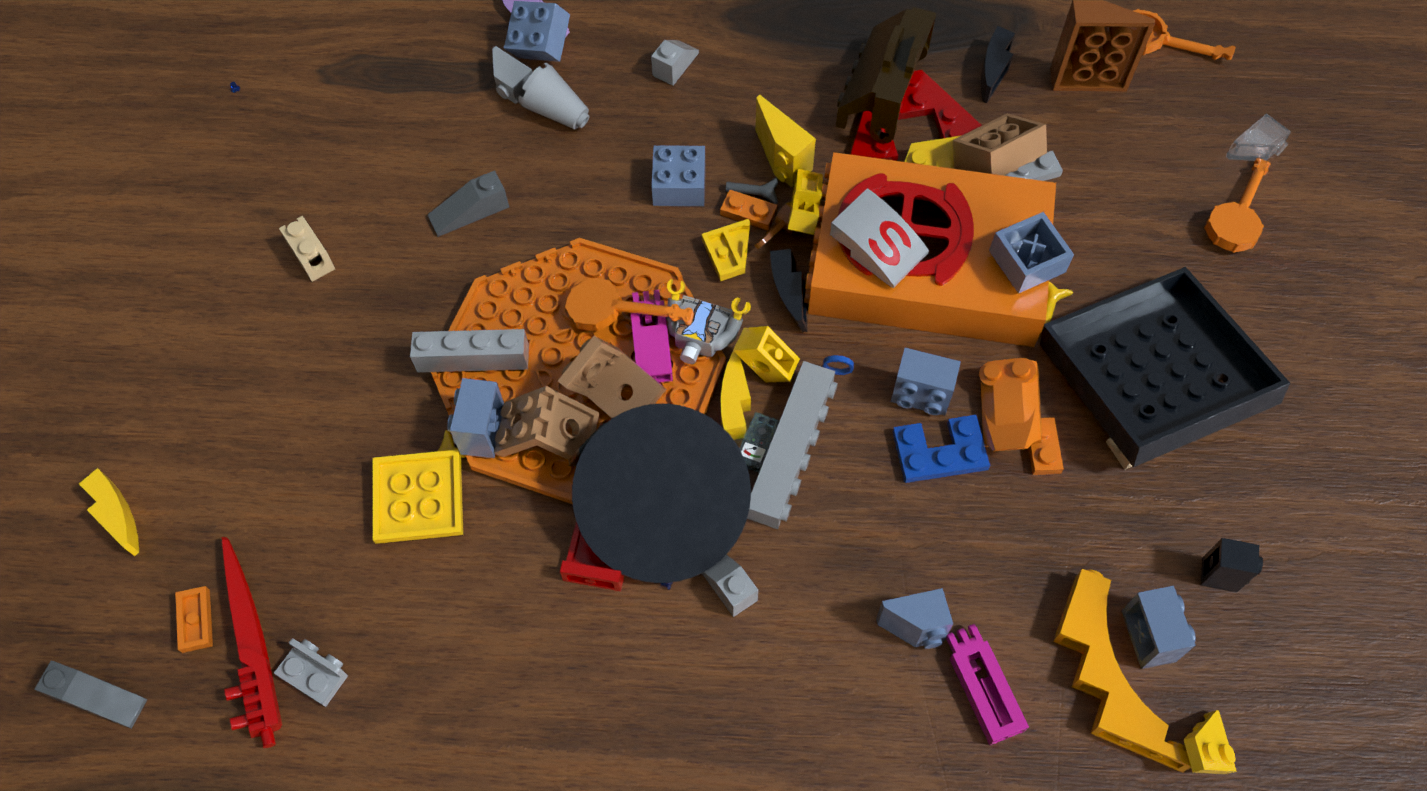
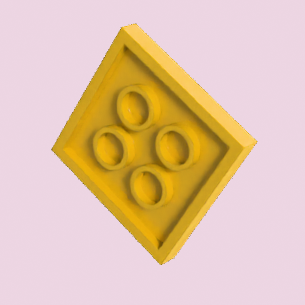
[373,450,463,544]

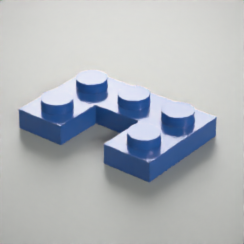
[892,415,990,483]

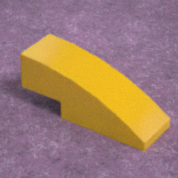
[788,169,823,235]
[721,351,751,440]
[79,468,139,556]

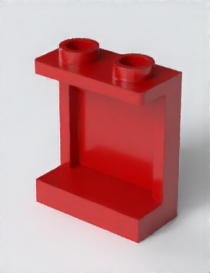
[560,522,624,592]

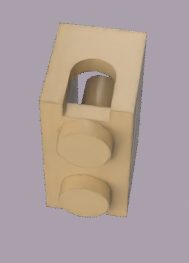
[279,216,335,282]

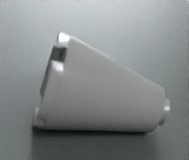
[518,63,590,129]

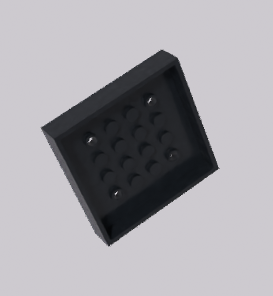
[1040,267,1290,467]

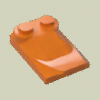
[979,358,1042,451]

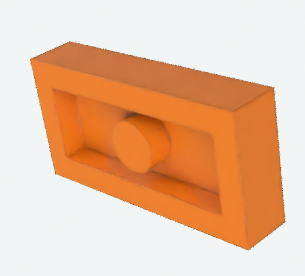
[720,190,778,231]
[1028,418,1064,475]
[175,586,213,653]

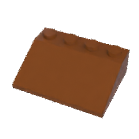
[1050,0,1155,92]

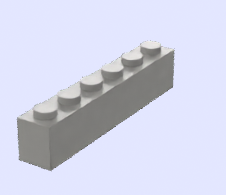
[747,361,838,529]

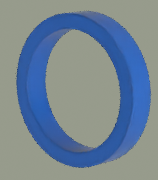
[822,355,854,375]

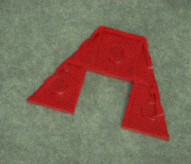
[850,70,982,161]

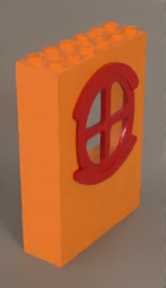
[804,152,1056,347]

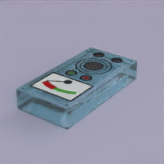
[739,412,780,472]

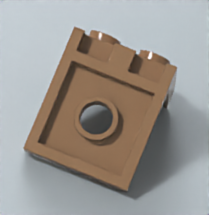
[558,335,667,418]
[494,386,599,460]

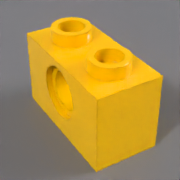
[733,326,800,383]

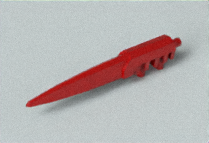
[222,537,282,748]

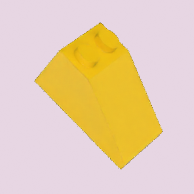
[755,95,816,187]

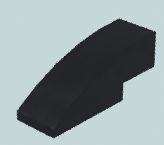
[981,26,1015,103]
[770,249,808,332]

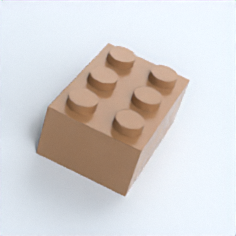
[953,113,1047,176]

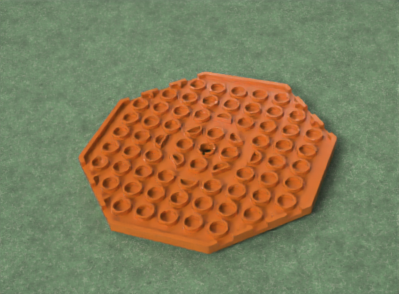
[431,238,726,504]

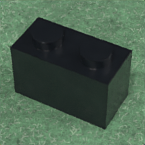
[1201,538,1263,593]

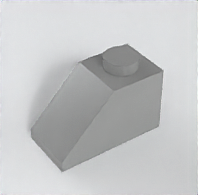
[651,40,699,85]
[492,46,533,104]
[702,555,758,617]

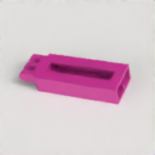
[631,290,673,383]
[946,624,1029,745]

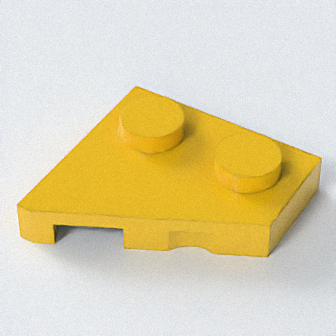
[905,136,960,169]
[702,219,750,281]
[1184,710,1237,774]

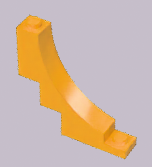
[1053,569,1191,772]

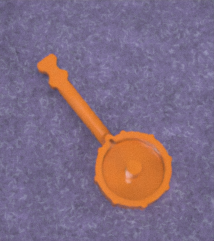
[1134,9,1236,60]
[1204,158,1271,253]
[565,277,694,332]

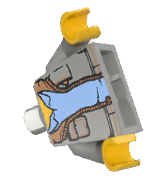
[666,279,751,364]

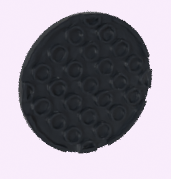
[572,404,751,583]

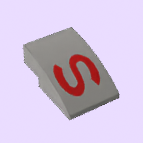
[830,188,929,288]

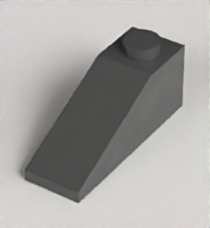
[428,170,509,237]
[34,660,147,729]

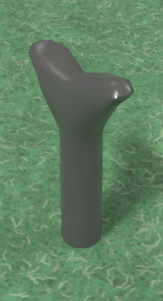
[726,178,778,205]

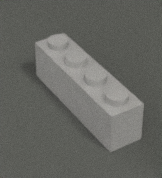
[410,329,529,372]

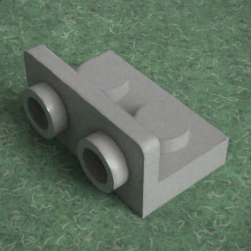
[274,638,348,707]

